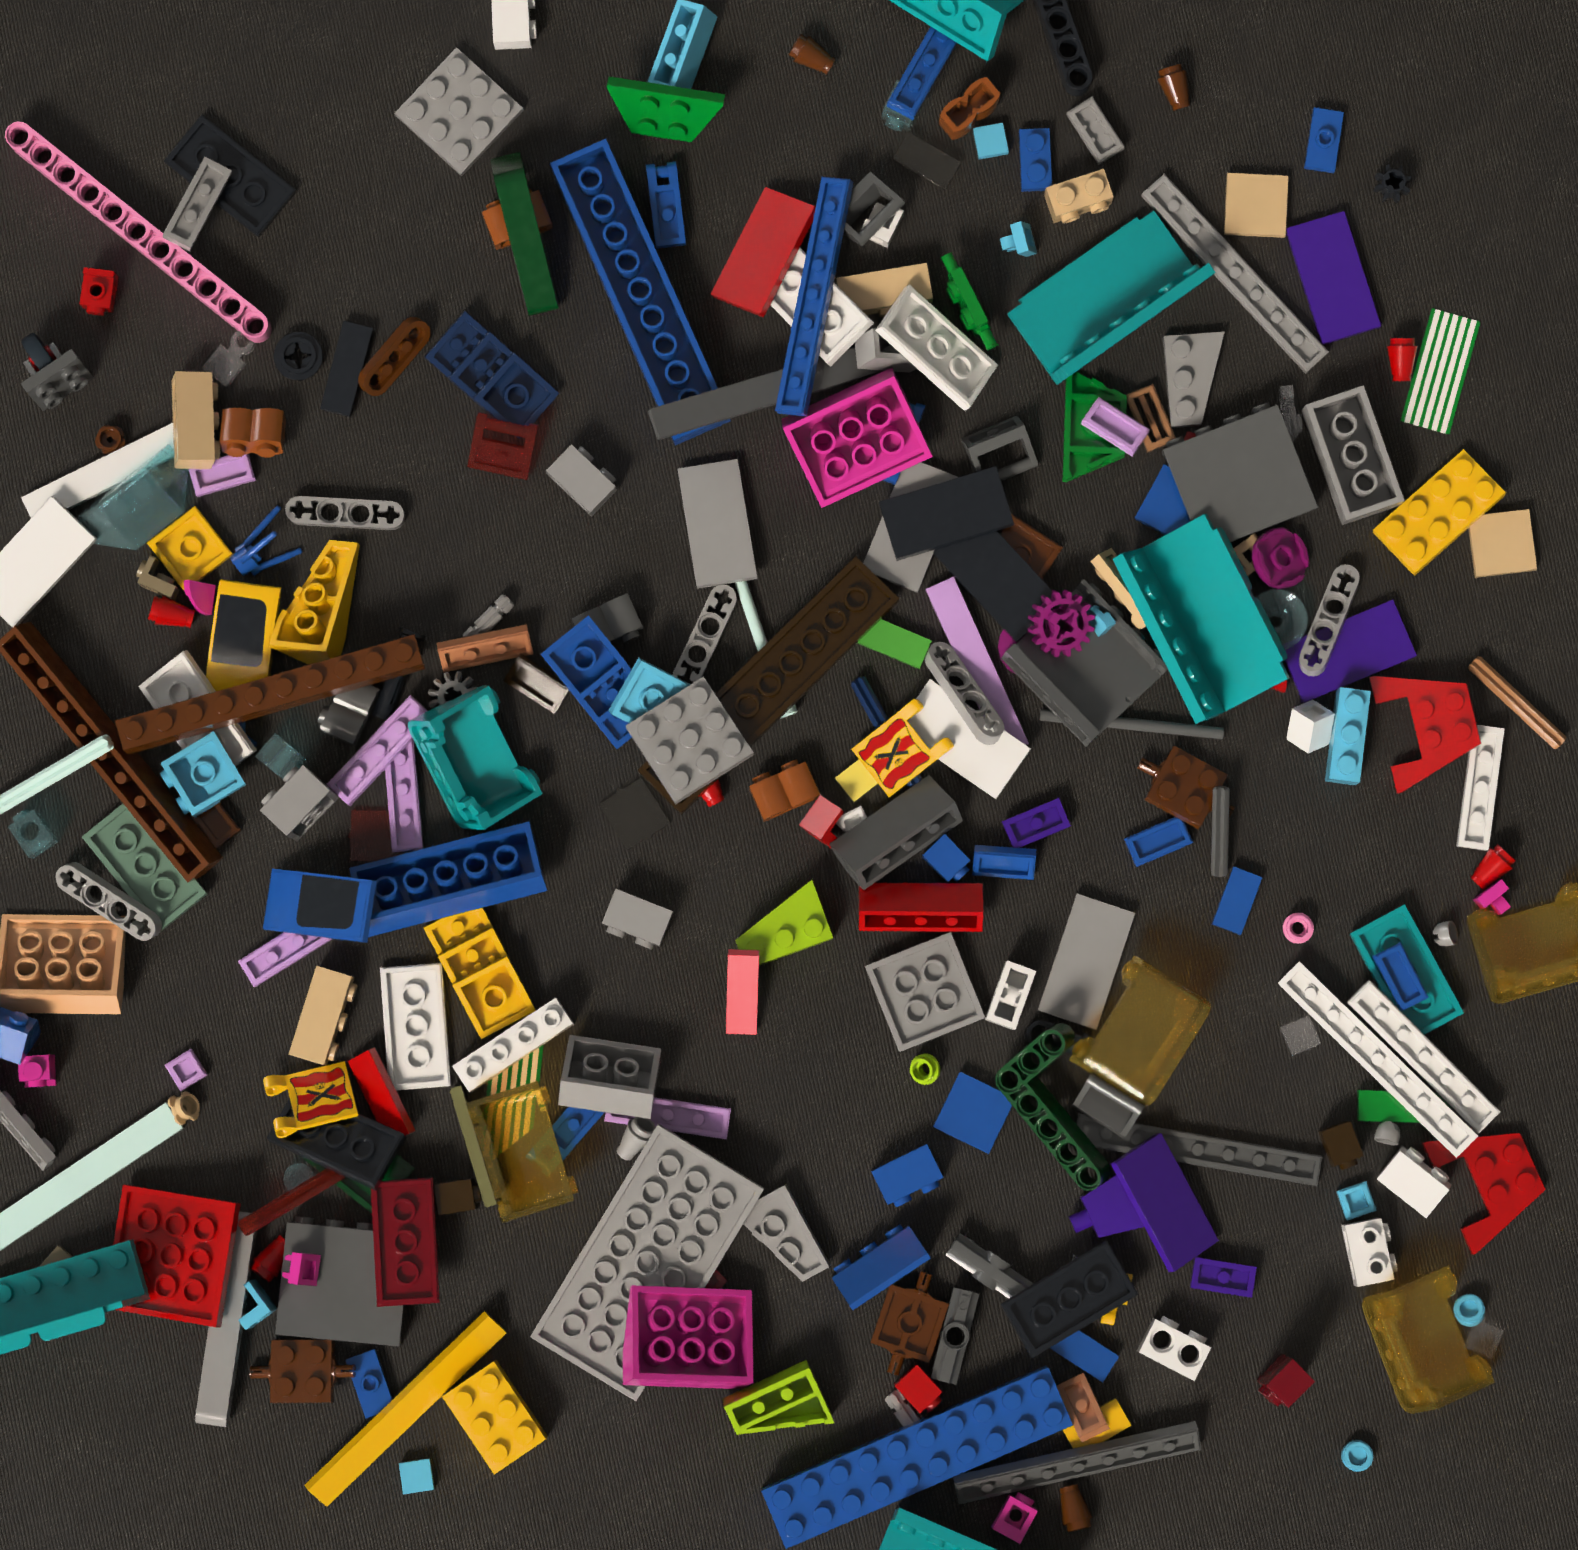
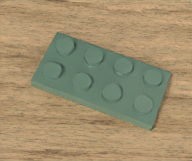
[82,804,208,932]

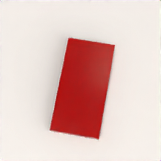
[711,187,816,318]

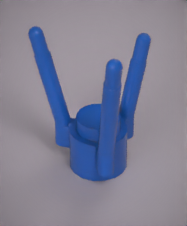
[230,506,302,576]

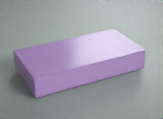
[1081,397,1150,457]
[189,454,256,497]

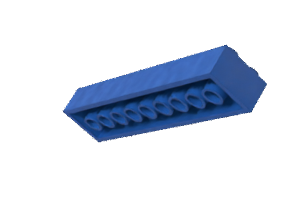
[550,139,731,446]
[761,1366,1073,1549]

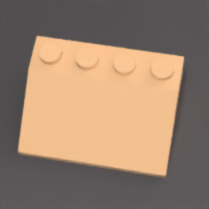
[0,914,125,1014]

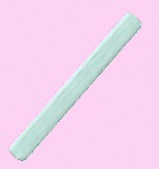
[0,734,114,815]

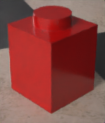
[894,1363,942,1413]

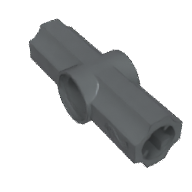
[945,1233,1033,1299]
[930,1287,979,1385]

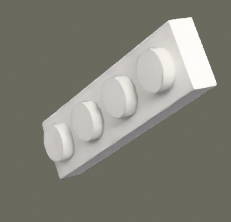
[1456,725,1504,851]

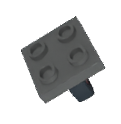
[20,332,93,411]

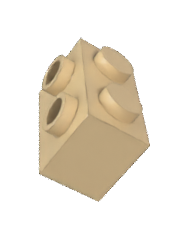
[1044,169,1114,224]

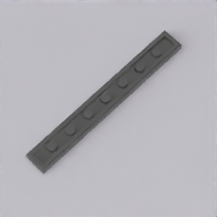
[648,348,883,440]
[1076,1113,1322,1186]
[953,1421,1201,1504]

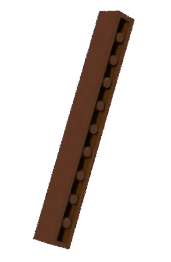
[0,622,223,883]
[115,634,425,755]

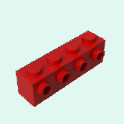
[859,882,983,932]

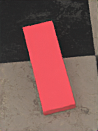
[726,949,759,1035]

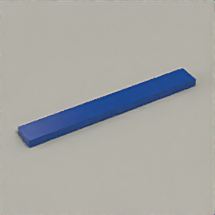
[775,177,853,417]

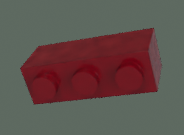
[1257,1354,1315,1408]

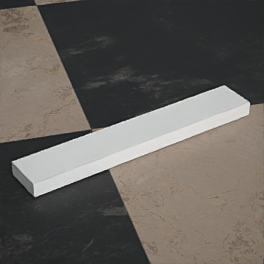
[21,423,174,518]
[1347,980,1500,1134]

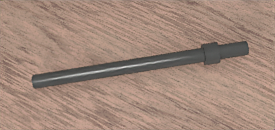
[1039,708,1224,740]

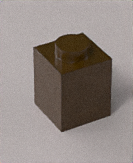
[1318,1121,1364,1170]
[434,1178,482,1215]

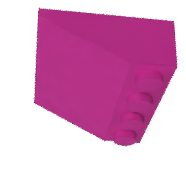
[781,367,933,508]
[623,1285,754,1389]

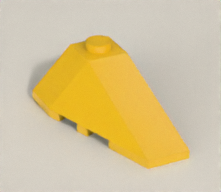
[269,540,360,665]

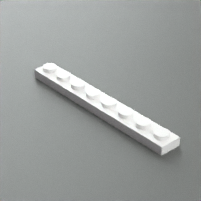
[1278,961,1478,1158]

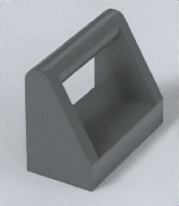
[843,172,905,247]
[961,416,1039,481]
[1072,1073,1145,1139]

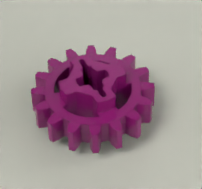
[1027,589,1095,657]

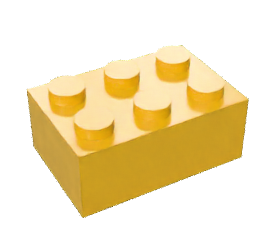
[442,1360,548,1475]

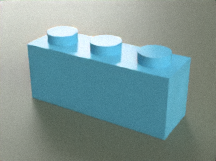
[647,0,717,89]
[1325,687,1371,785]

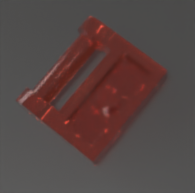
[467,412,539,480]

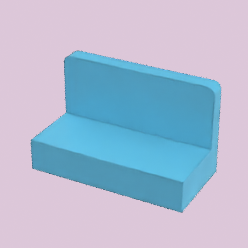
[238,1279,278,1330]

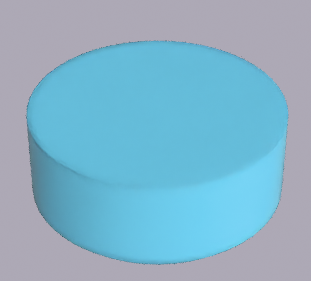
[1453,1294,1485,1327]
[1341,1440,1373,1472]

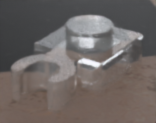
[202,331,255,388]
[1278,385,1302,441]

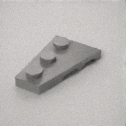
[1163,332,1225,428]
[743,1184,831,1282]

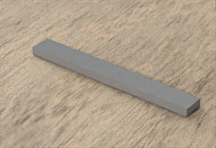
[1141,174,1329,374]

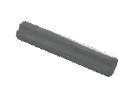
[1211,786,1230,877]

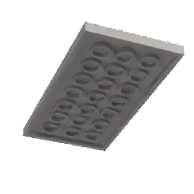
[530,1124,764,1401]

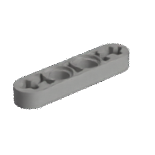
[285,496,406,530]
[1299,564,1360,676]
[672,584,737,683]
[925,642,1004,745]
[55,862,162,941]

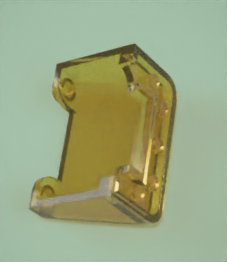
[1467,883,1578,1004]
[1069,956,1211,1107]
[466,1081,579,1223]
[1362,1266,1495,1414]

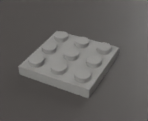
[394,47,524,176]
[625,676,754,805]
[865,932,985,1052]

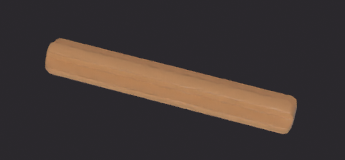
[1468,656,1566,749]

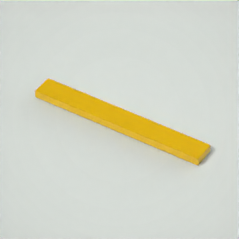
[305,1311,506,1507]

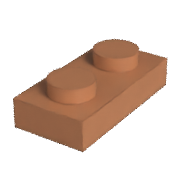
[1057,1373,1110,1442]

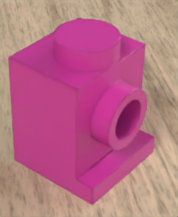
[18,1054,57,1088]
[991,1492,1038,1544]

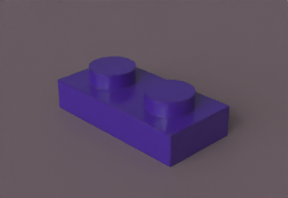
[1002,798,1071,848]
[1190,1257,1257,1298]

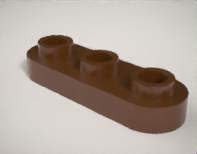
[358,317,430,396]

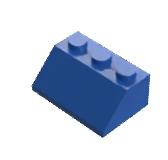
[0,1007,41,1065]
[831,1224,931,1310]

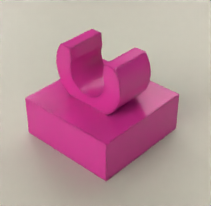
[1473,879,1511,915]
[282,1252,321,1286]

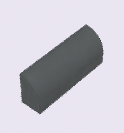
[830,775,963,890]

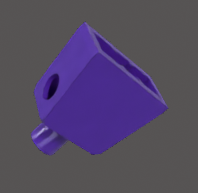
[1069,1174,1144,1238]

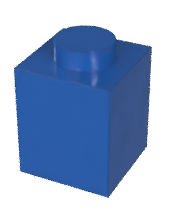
[922,834,970,883]

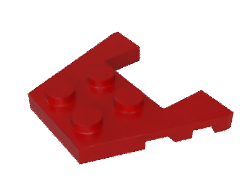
[1369,676,1482,794]
[1422,1133,1546,1254]

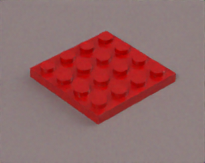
[113,1185,241,1328]

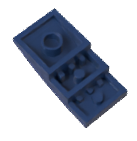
[424,311,559,439]

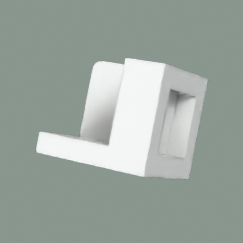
[861,203,904,248]
[1287,700,1335,753]

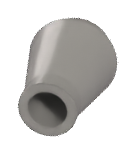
[617,1117,656,1161]

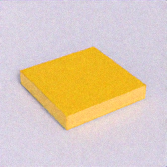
[147,506,233,590]

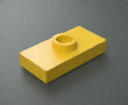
[1063,1398,1132,1448]

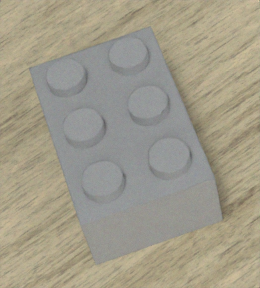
[260,765,340,842]
[558,1035,661,1119]

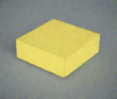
[835,759,878,802]

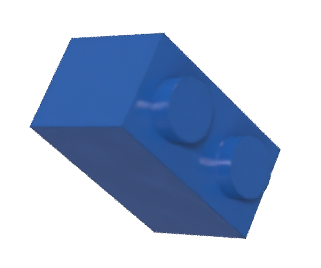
[871,1144,943,1207]

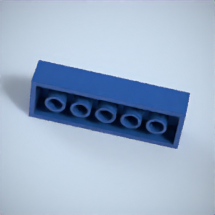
[349,822,547,937]

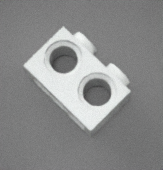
[1137,1316,1211,1381]

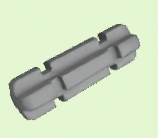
[463,594,514,637]
[885,1389,920,1427]

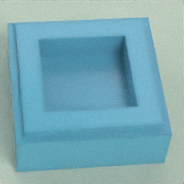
[973,123,1009,160]
[1336,1181,1377,1221]
[399,1458,435,1495]

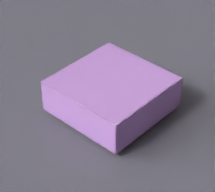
[165,1049,208,1091]

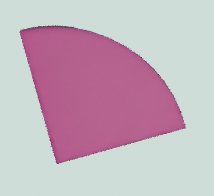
[184,580,216,615]

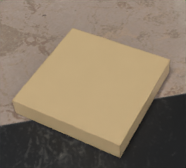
[1224,173,1288,238]
[1468,509,1537,578]

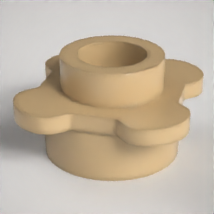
[168,1091,200,1125]

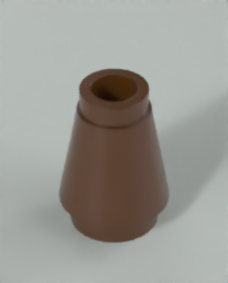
[788,34,835,74]
[1157,63,1190,111]
[1060,1484,1093,1533]

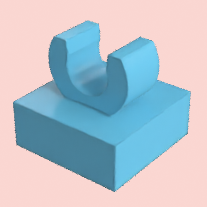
[1000,221,1037,257]

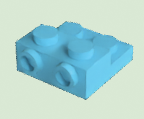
[160,731,246,818]

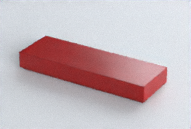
[348,1047,416,1136]

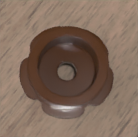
[95,425,125,455]

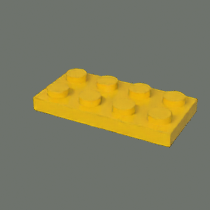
[1373,449,1506,576]

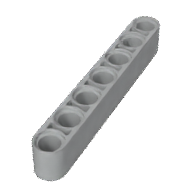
[195,1211,259,1427]

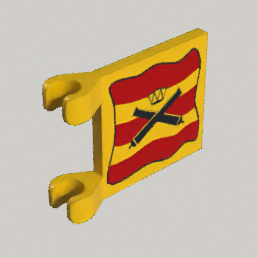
[851,699,954,797]
[263,1061,358,1138]

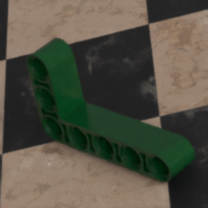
[490,152,559,316]
[995,1023,1111,1191]

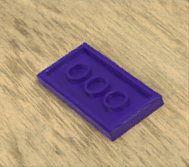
[1286,211,1381,345]
[1283,600,1417,703]
[1111,1133,1219,1272]

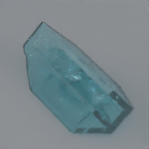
[76,444,188,550]

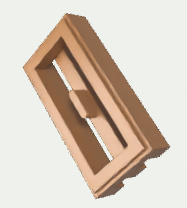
[1126,384,1176,453]

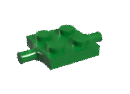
[941,252,998,351]

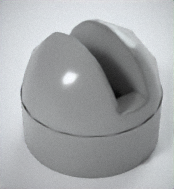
[1433,921,1458,946]
[1374,1121,1400,1145]

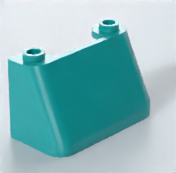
[408,685,543,830]

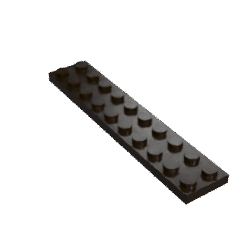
[638,557,899,815]

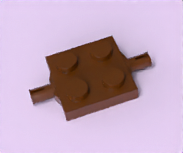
[1137,746,1235,829]
[870,1271,949,1376]
[250,1340,356,1404]

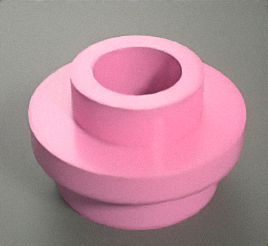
[1283,913,1314,944]

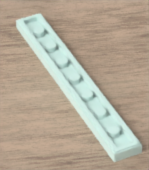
[0,1102,184,1251]

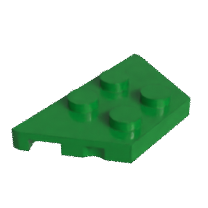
[607,76,725,142]
[1062,372,1127,482]

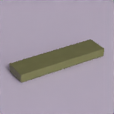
[450,1085,499,1207]

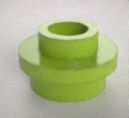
[910,1054,940,1085]

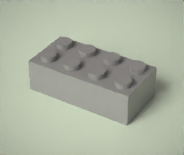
[1302,385,1404,525]

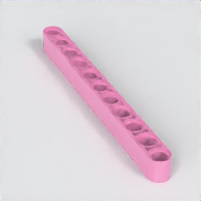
[5,122,272,343]

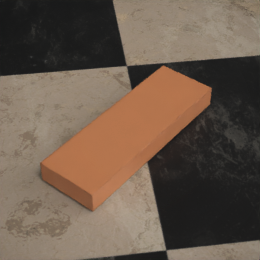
[437,624,533,673]

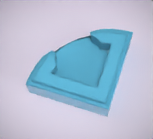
[1086,605,1116,637]

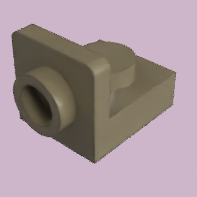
[136,555,180,601]

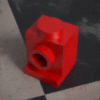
[79,267,118,316]

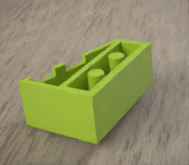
[735,880,833,966]
[722,1360,835,1435]

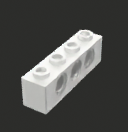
[452,998,574,1092]

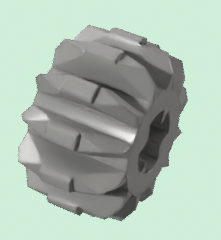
[428,671,478,708]

